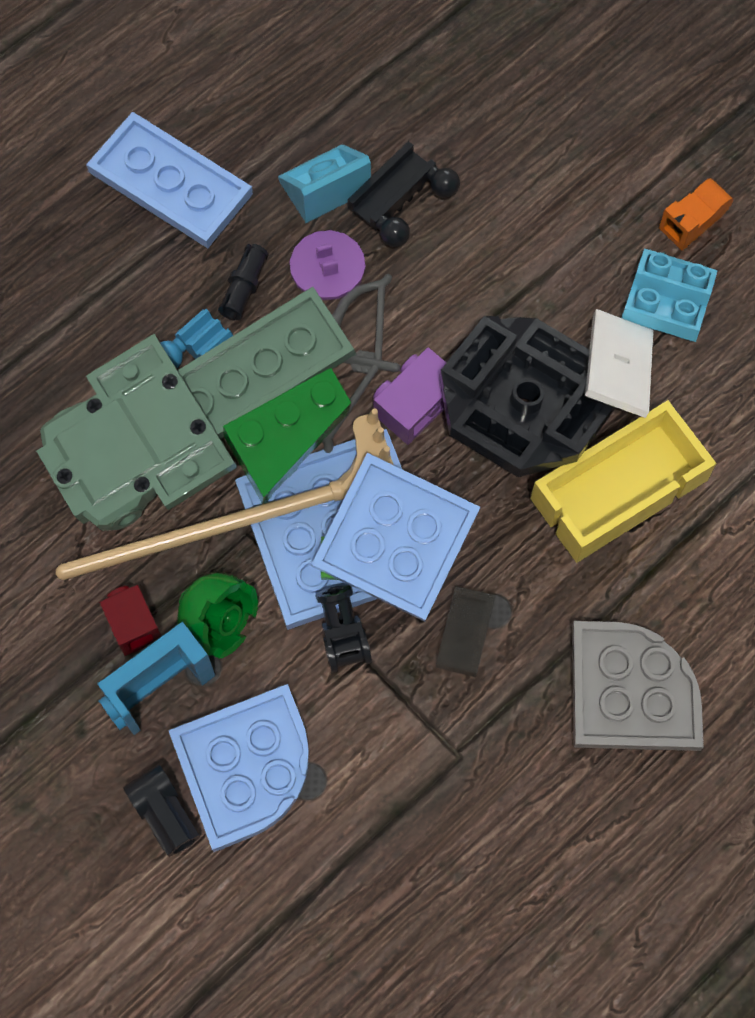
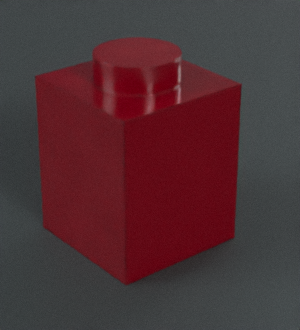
[99,585,161,656]

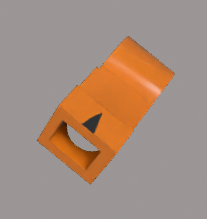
[659,178,734,251]

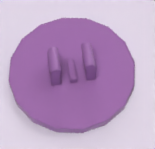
[290,230,365,300]

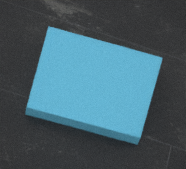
[277,144,371,223]

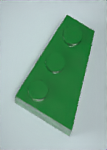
[223,368,351,504]

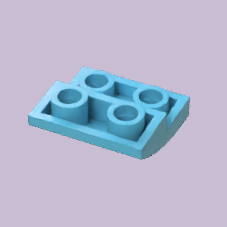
[622,248,718,342]

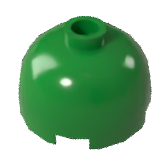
[177,573,258,659]

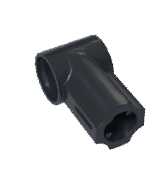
[123,764,200,857]

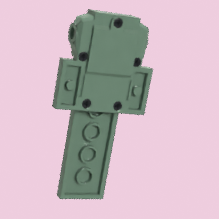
[36,287,356,531]

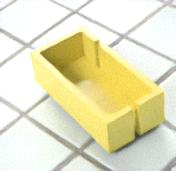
[530,400,717,563]

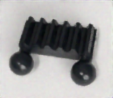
[347,141,460,248]

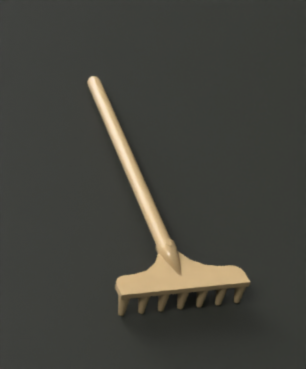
[56,408,395,580]

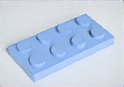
[86,112,253,248]

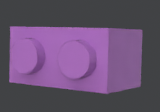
[373,347,446,445]

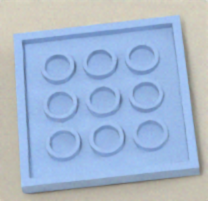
[235,429,402,630]

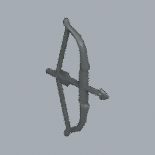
[322,273,401,453]

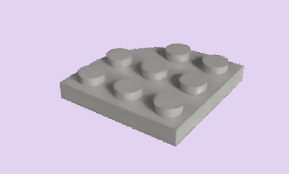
[572,621,704,751]

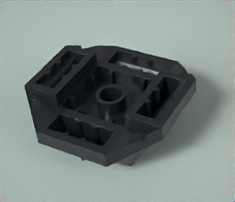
[439,316,616,477]

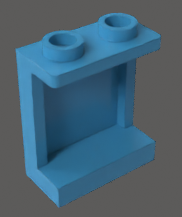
[98,622,216,735]

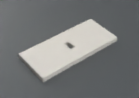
[585,309,653,418]

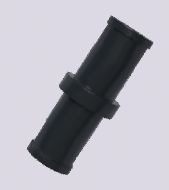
[218,244,268,321]

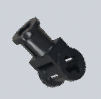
[315,585,372,673]

